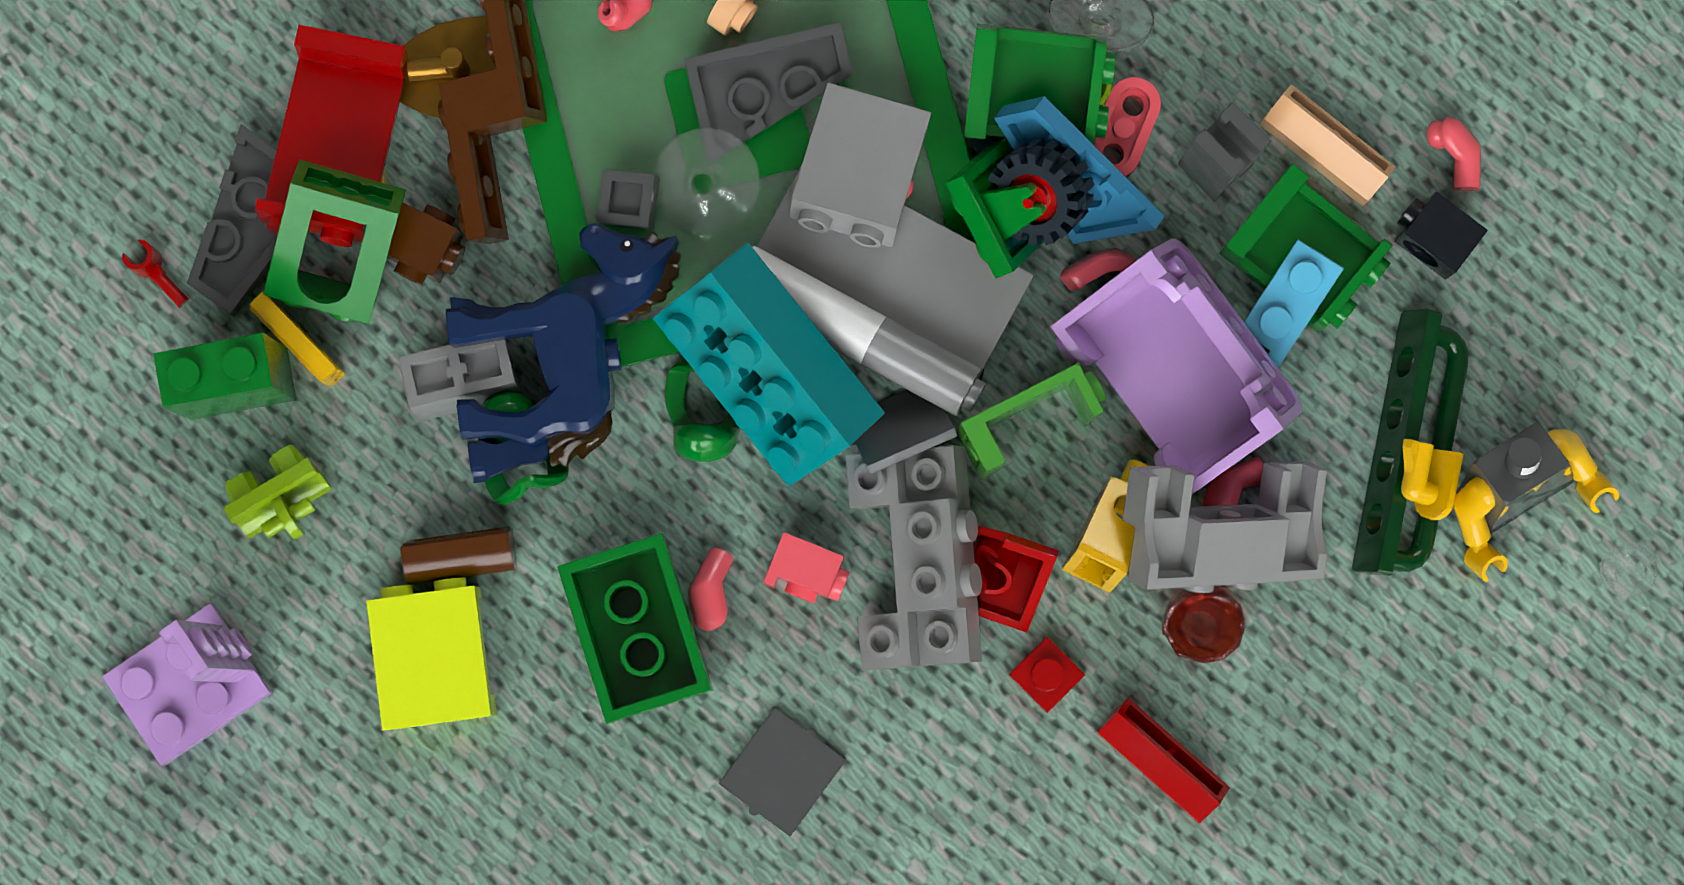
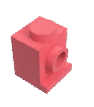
[763,532,850,604]

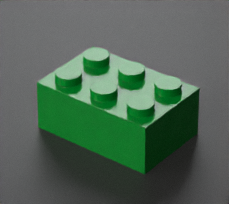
[557,533,714,724]

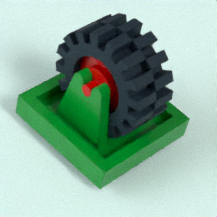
[946,138,1094,279]

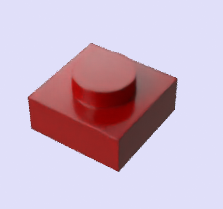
[1008,637,1085,713]

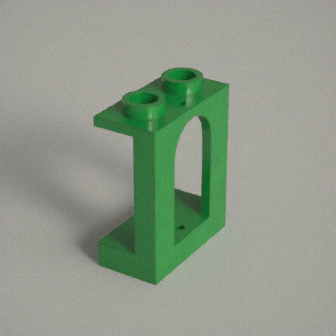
[263,160,406,324]

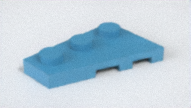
[994,96,1164,244]

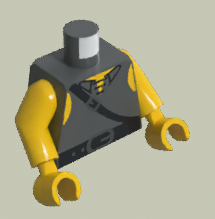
[1454,422,1619,582]

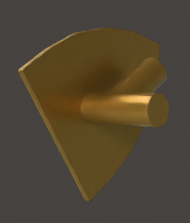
[400,16,496,119]

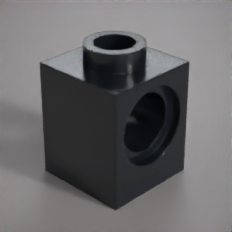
[1394,191,1488,280]

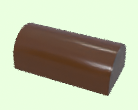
[400,526,517,585]

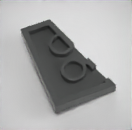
[684,22,853,164]
[187,124,278,317]

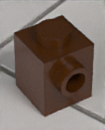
[387,203,465,285]

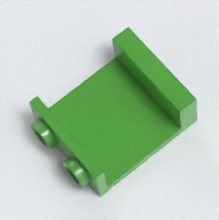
[956,363,1106,480]

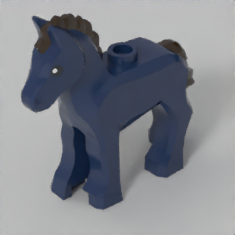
[445,223,681,483]

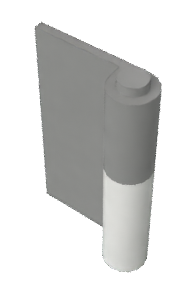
[752,165,1034,416]

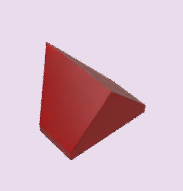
[973,526,1059,633]

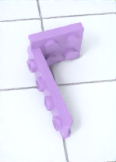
[102,603,273,766]

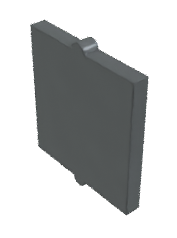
[851,389,957,474]
[719,707,846,836]

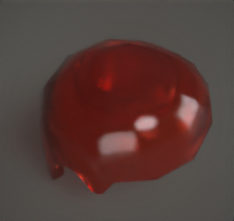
[1162,586,1246,663]

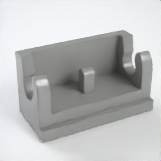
[398,340,522,422]

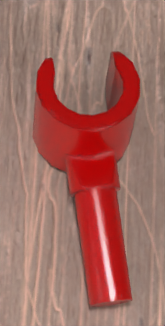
[122,239,189,308]

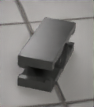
[1178,102,1271,202]

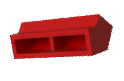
[1095,697,1230,823]

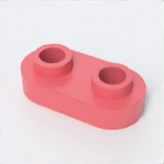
[1094,77,1161,178]

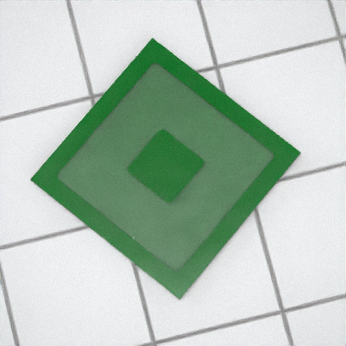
[522,0,976,368]

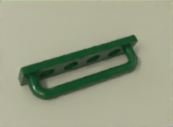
[1352,309,1469,576]

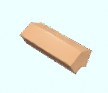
[1259,84,1395,207]

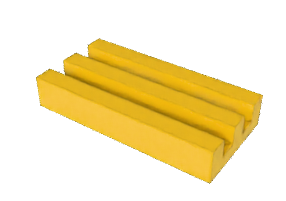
[249,291,345,387]

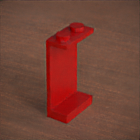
[255,24,408,247]

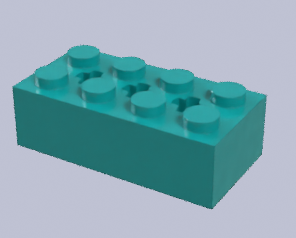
[652,242,885,487]

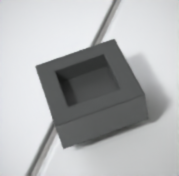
[596,169,660,230]

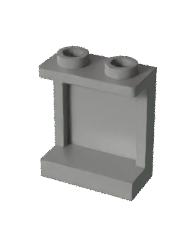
[789,83,931,248]

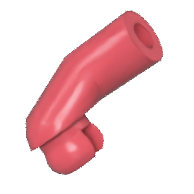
[597,0,652,31]
[1427,117,1481,191]
[1203,456,1263,506]
[688,548,733,631]

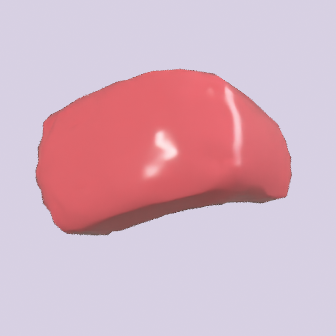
[1060,248,1136,291]

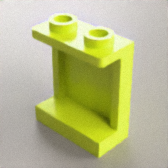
[366,577,497,731]

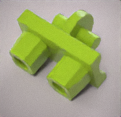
[223,445,332,540]

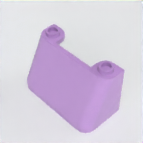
[1050,239,1303,494]

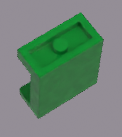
[964,23,1116,145]
[1219,164,1393,333]

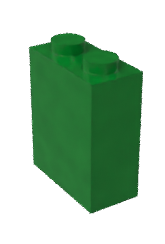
[153,333,296,420]

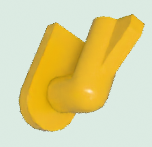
[1401,439,1464,520]

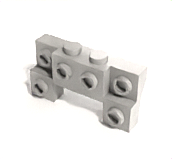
[846,445,982,670]
[1123,461,1328,593]

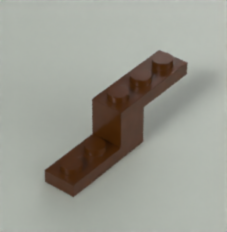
[438,0,547,244]

